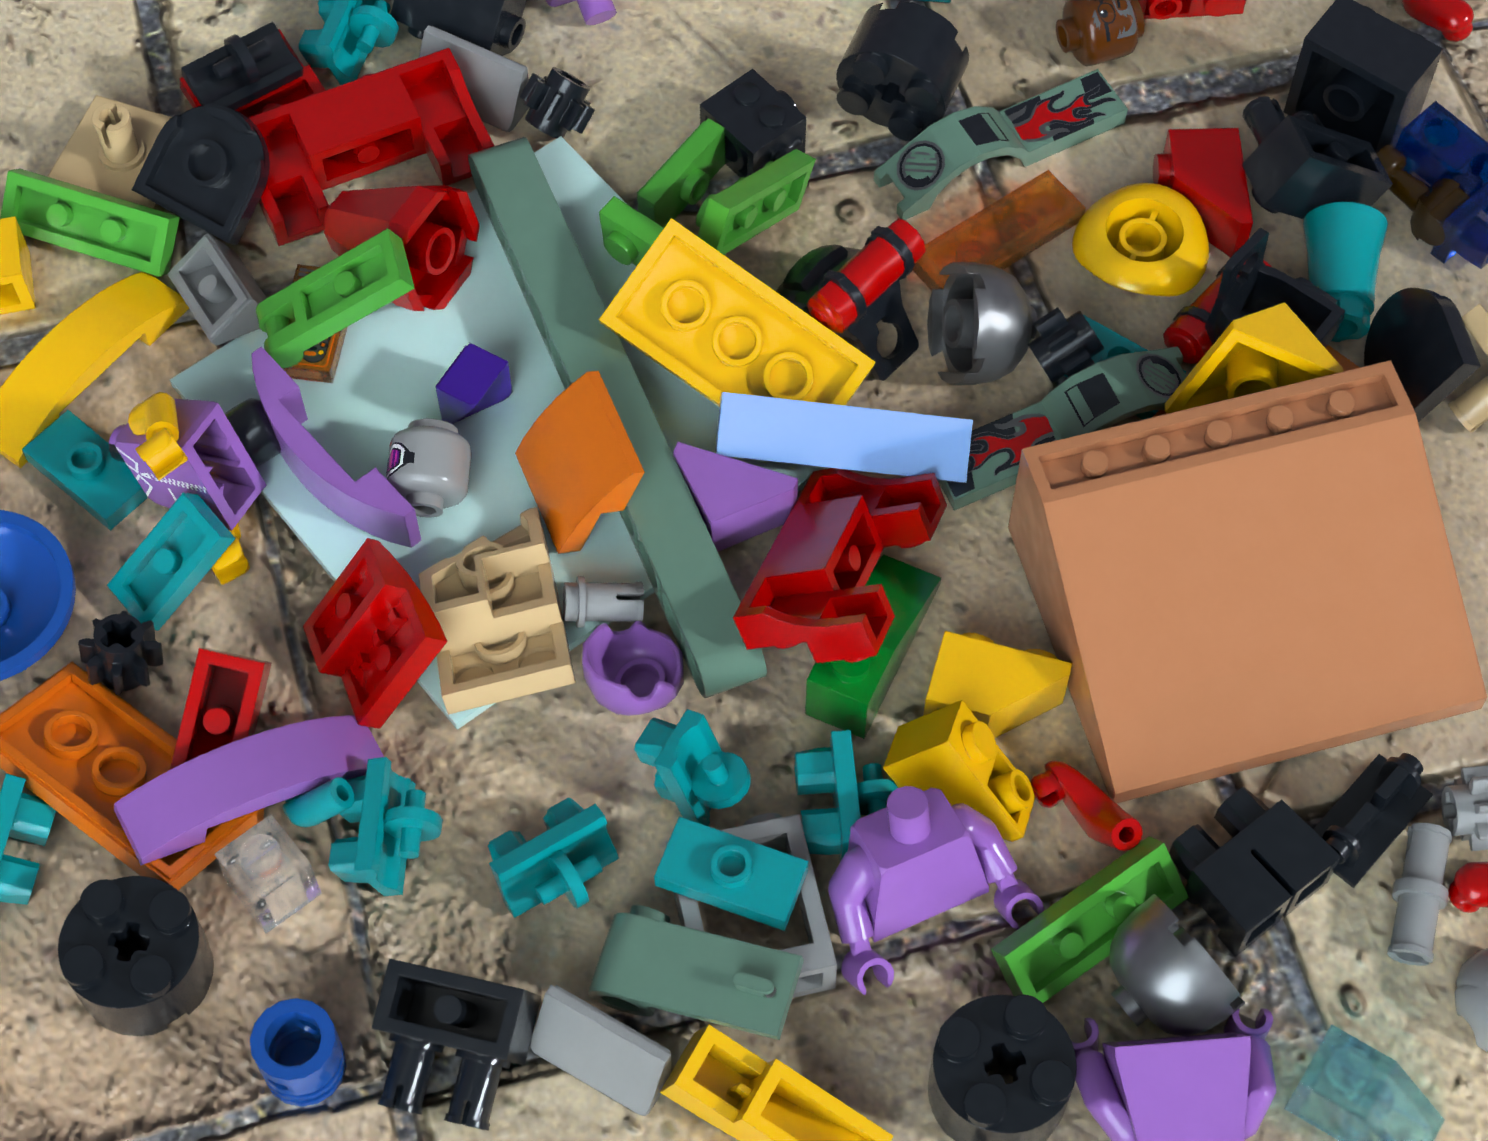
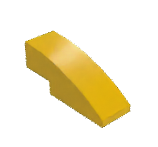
[660,1024,893,1141]

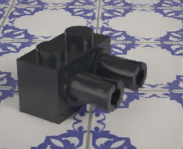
[1242,96,1393,220]
[372,958,542,1131]

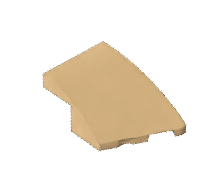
[418,507,576,715]

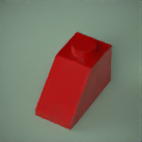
[1153,128,1253,258]
[170,648,272,770]

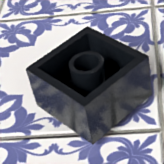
[1283,0,1443,153]

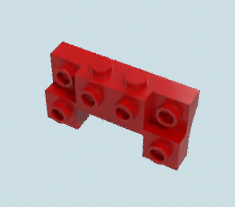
[249,48,494,247]
[733,468,947,663]

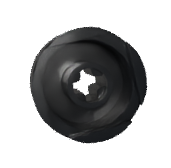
[836,1,969,141]
[58,876,214,1036]
[928,994,1077,1141]

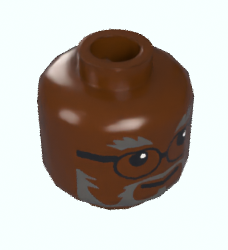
[1056,0,1145,67]

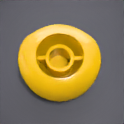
[1072,183,1209,297]

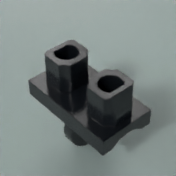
[181,22,303,110]

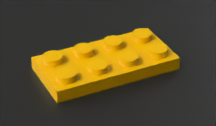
[599,218,876,466]

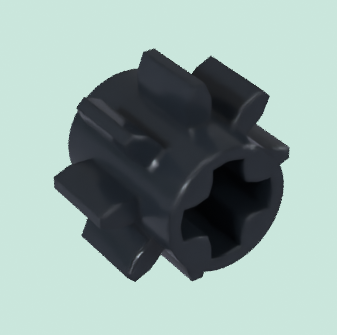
[520,67,595,139]
[1027,307,1105,383]
[78,611,164,695]

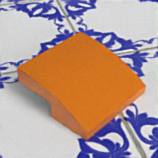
[515,371,645,554]

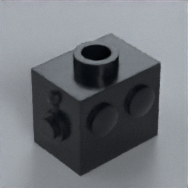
[700,69,806,178]

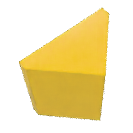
[1165,302,1343,413]

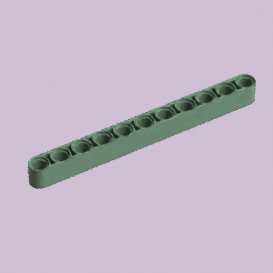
[468,137,767,698]

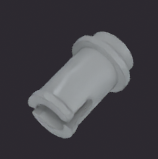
[563,576,644,628]

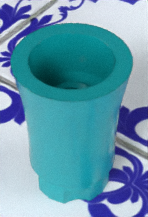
[1303,202,1388,342]

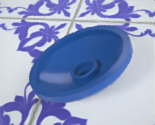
[0,510,76,681]

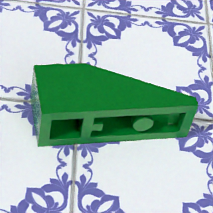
[805,554,941,739]

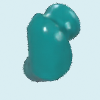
[282,777,355,827]

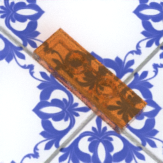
[913,170,1086,291]

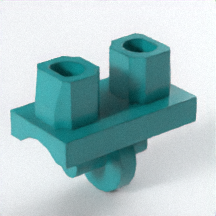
[298,0,399,85]
[634,709,751,826]
[794,730,898,862]
[328,757,443,896]
[0,774,56,905]
[488,797,619,918]

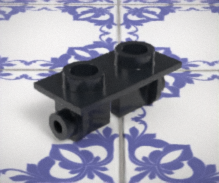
[1313,753,1433,888]

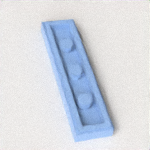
[715,392,973,483]

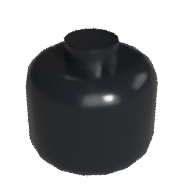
[224,398,281,467]

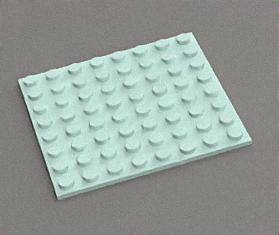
[170,136,829,730]

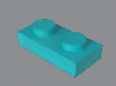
[107,493,236,631]

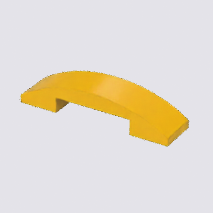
[0,272,189,469]

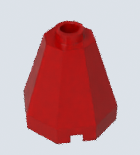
[324,185,480,311]

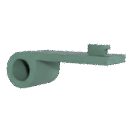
[588,905,804,1040]

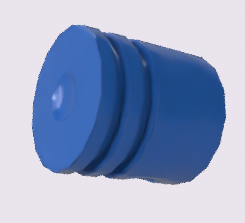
[250,998,347,1107]

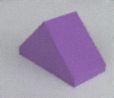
[673,442,798,551]

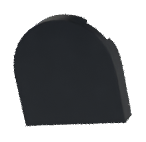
[132,104,270,245]
[1364,288,1481,423]

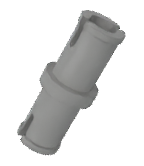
[1387,823,1453,966]

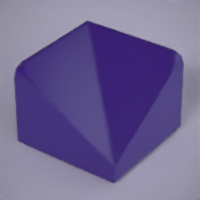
[435,343,513,424]

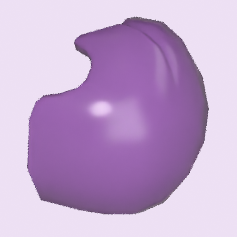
[582,621,684,716]

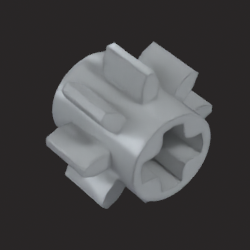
[1441,765,1488,851]

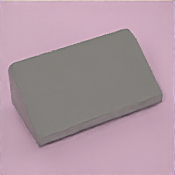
[419,25,529,132]
[167,233,267,346]
[531,985,672,1116]

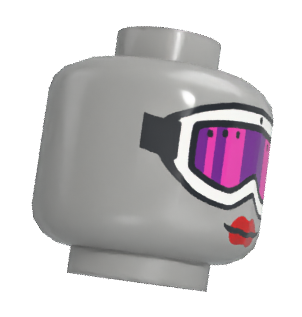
[386,419,472,518]

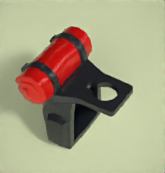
[776,218,926,381]
[1163,228,1345,364]

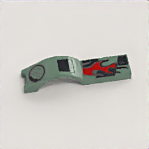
[874,69,1128,220]
[938,347,1186,511]

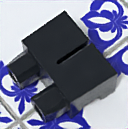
[1169,787,1341,957]

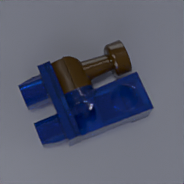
[1376,101,1488,269]

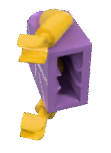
[109,392,266,585]

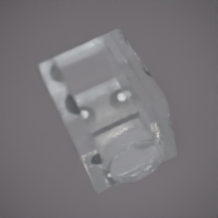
[214,814,322,934]

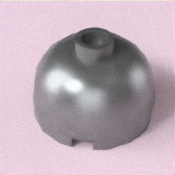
[927,262,1038,385]
[1110,894,1245,1036]

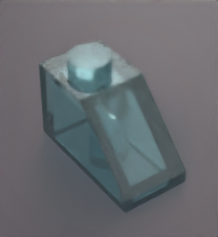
[1284,1024,1445,1141]

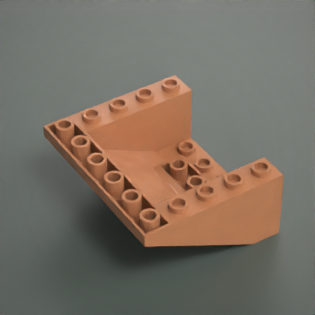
[1008,360,1487,804]

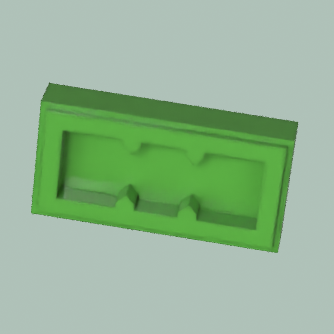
[637,118,725,228]

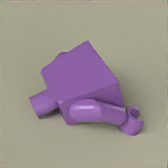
[828,786,1044,995]
[1072,1008,1276,1141]

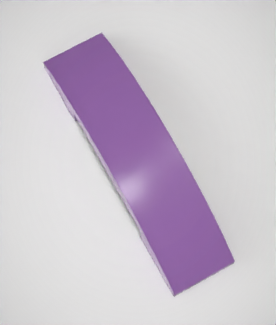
[251,346,422,548]
[114,715,384,865]

